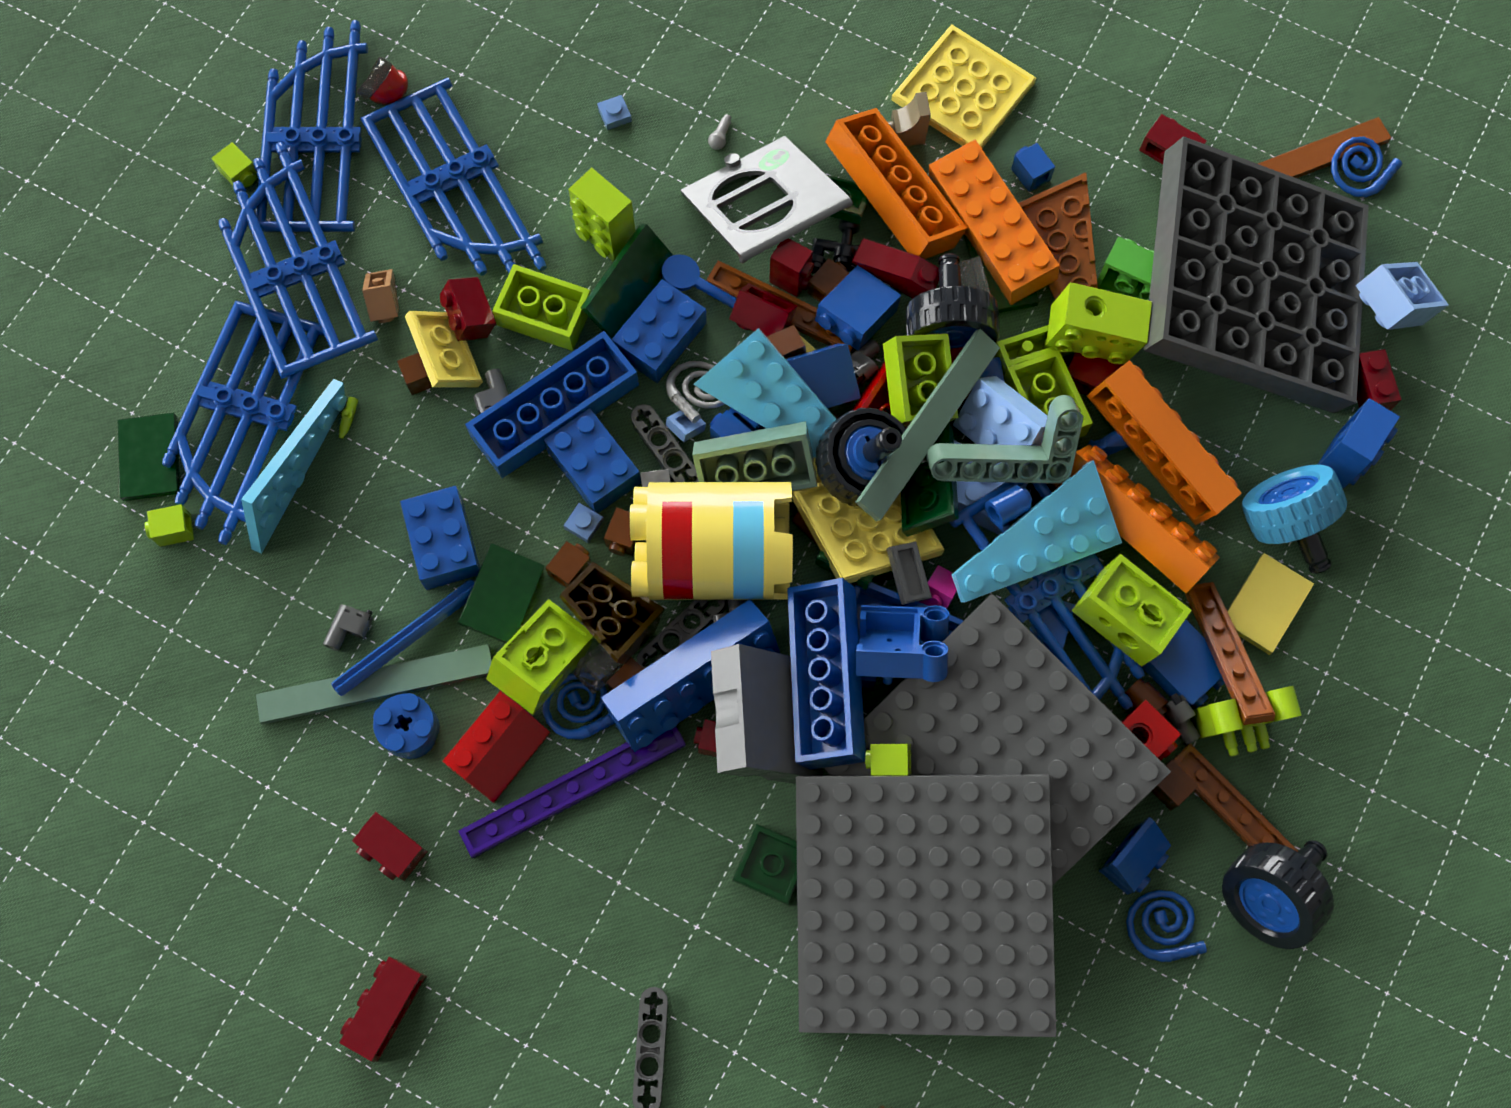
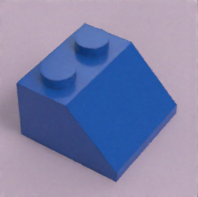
[1099,817,1171,895]

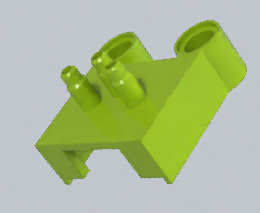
[1192,686,1302,756]

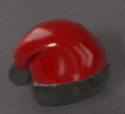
[357,57,408,105]

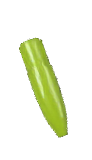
[339,397,359,439]

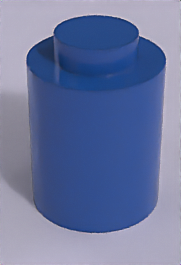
[985,485,1032,527]

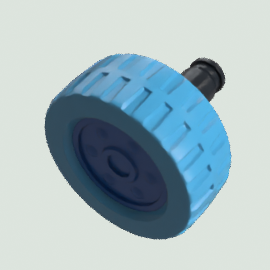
[1242,465,1347,574]

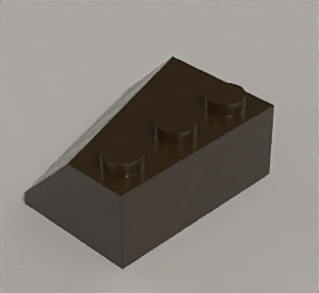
[559,562,665,664]

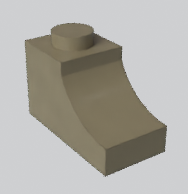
[887,92,931,146]

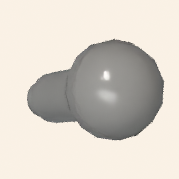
[708,114,731,150]

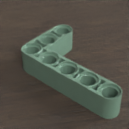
[926,395,1083,483]

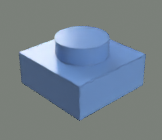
[597,95,632,130]
[665,410,706,442]
[563,503,604,543]

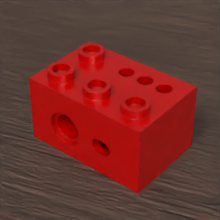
[1121,700,1181,761]

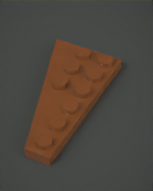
[1019,172,1098,300]

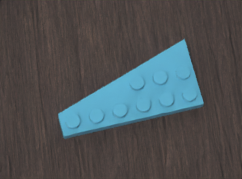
[693,328,836,458]
[241,379,347,554]
[951,460,1122,602]

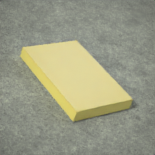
[405,311,483,387]
[1227,553,1314,655]

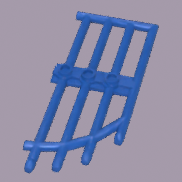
[255,20,368,232]
[360,77,547,276]
[219,142,378,379]
[162,300,325,545]
[950,482,1145,710]

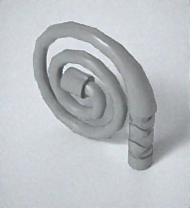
[666,361,725,423]

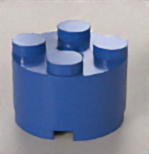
[373,693,440,759]

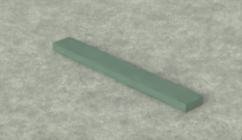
[855,329,1000,521]
[256,644,492,725]

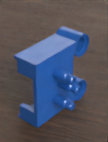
[856,605,949,685]

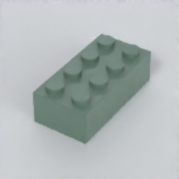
[692,421,817,491]

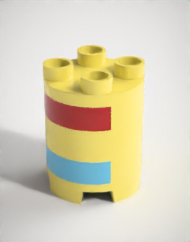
[630,482,793,600]

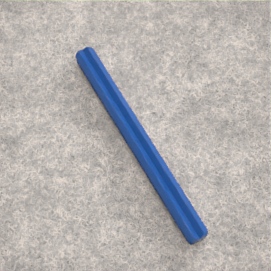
[331,579,474,696]

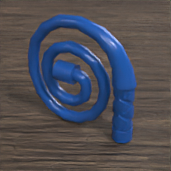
[1331,136,1402,198]
[542,672,615,739]
[1126,890,1207,962]

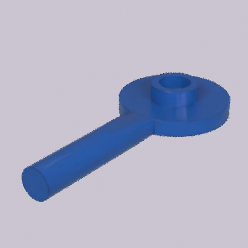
[661,255,737,308]

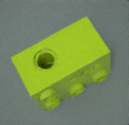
[1046,282,1152,364]
[1072,554,1192,667]
[486,599,594,715]

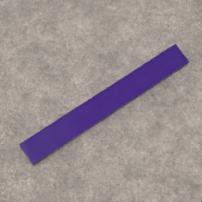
[458,727,686,859]

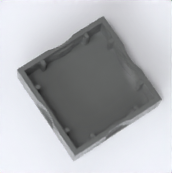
[711,644,823,784]

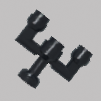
[811,219,877,278]

